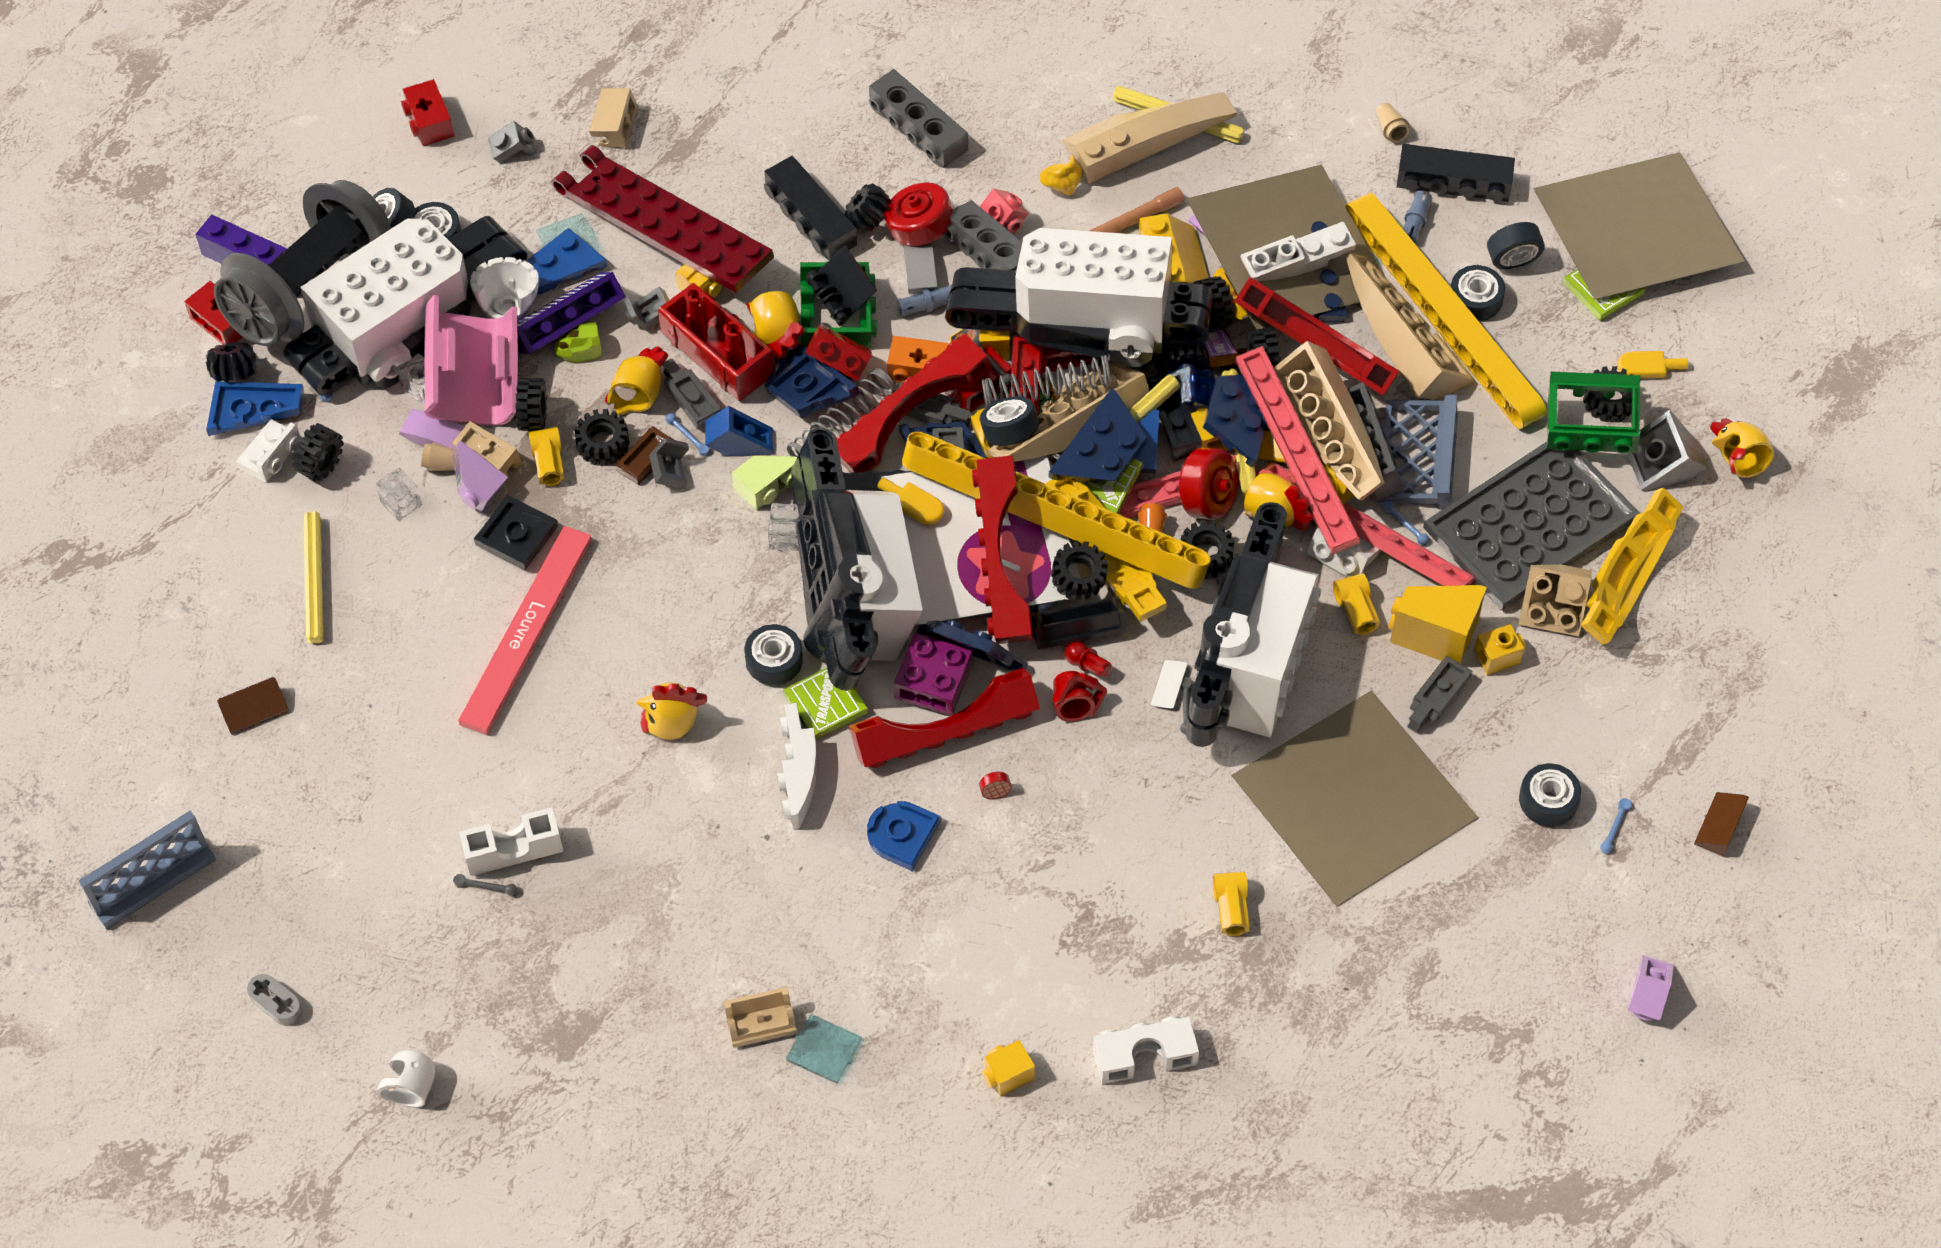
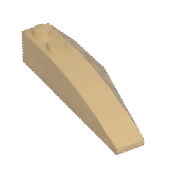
[1063,92,1237,184]
[1346,252,1474,401]
[1274,341,1384,501]
[988,360,1149,462]

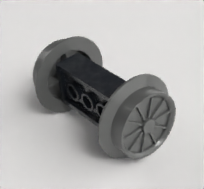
[214,180,391,346]

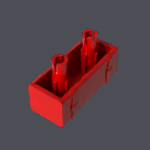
[658,283,775,401]

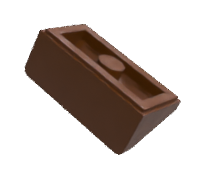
[217,677,289,735]
[1694,792,1749,857]

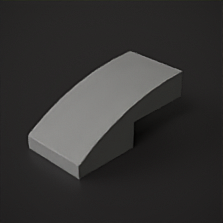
[903,242,937,294]

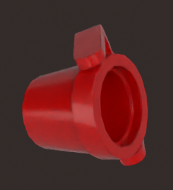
[1053,671,1107,722]

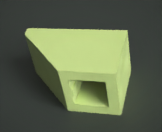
[732,455,797,510]

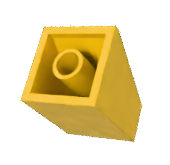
[1388,585,1487,664]

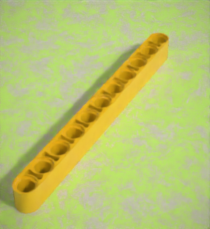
[1345,192,1547,429]
[902,432,1211,589]

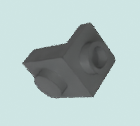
[488,121,536,163]
[624,286,669,331]
[649,438,689,489]

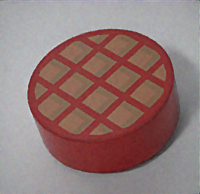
[979,771,1012,800]

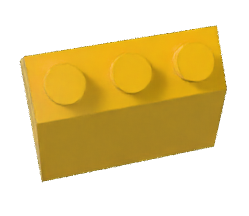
[1139,214,1208,283]

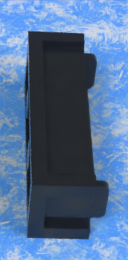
[1146,372,1202,462]
[1031,596,1127,650]

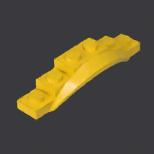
[1046,477,1167,622]
[1581,487,1684,645]

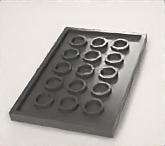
[1423,442,1640,610]

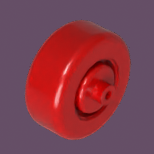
[884,182,954,246]
[1179,447,1238,521]

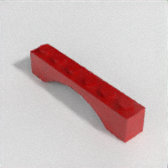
[1234,277,1400,396]
[836,334,992,472]
[972,455,1034,644]
[849,668,1040,768]

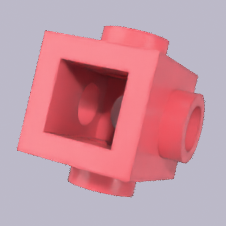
[980,189,1029,234]

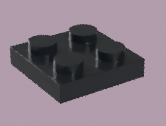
[474,495,558,570]

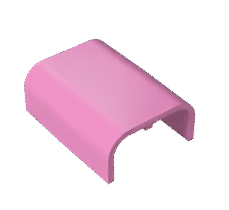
[424,295,518,426]

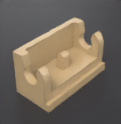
[589,88,638,149]
[452,421,522,480]
[723,987,797,1048]

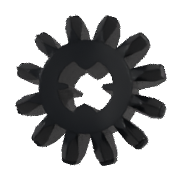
[844,183,892,233]
[206,341,257,383]

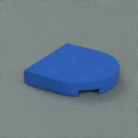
[867,801,941,871]

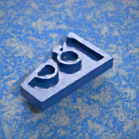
[526,228,607,296]
[206,381,304,436]

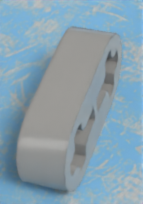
[247,974,302,1026]

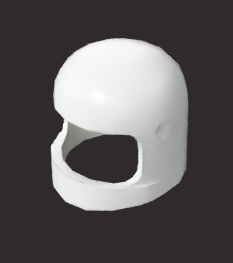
[376,1050,435,1108]

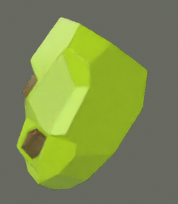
[554,322,602,363]

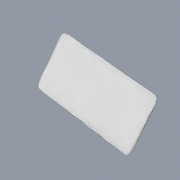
[1151,660,1187,708]

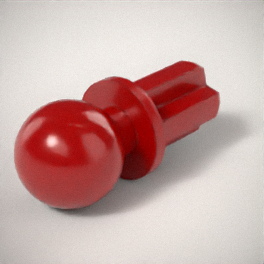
[1065,642,1112,678]

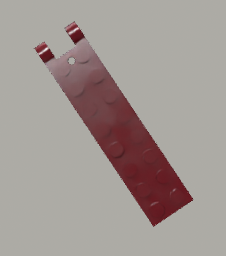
[551,145,774,293]

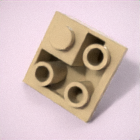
[1518,564,1592,636]

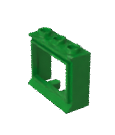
[800,262,877,349]
[1547,371,1641,454]

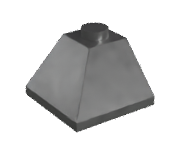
[1627,410,1708,491]

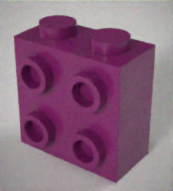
[893,633,973,716]

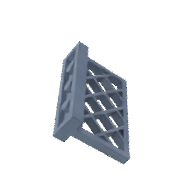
[1378,395,1458,509]
[79,810,216,930]

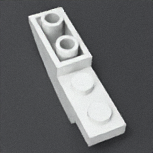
[1240,222,1356,281]
[777,703,817,830]

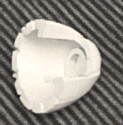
[470,257,539,321]

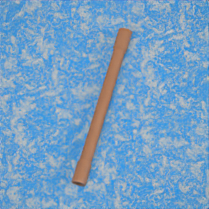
[1089,187,1184,233]

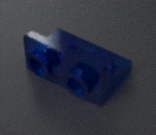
[1168,364,1218,409]

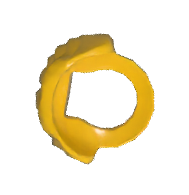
[1040,155,1082,196]

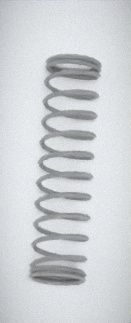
[982,355,1113,406]
[787,368,896,457]

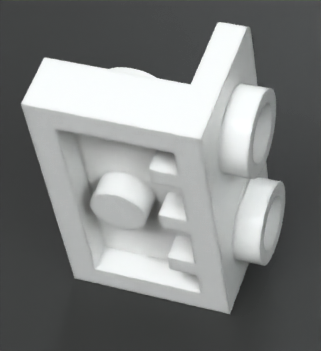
[236,419,300,483]
[1307,528,1381,577]

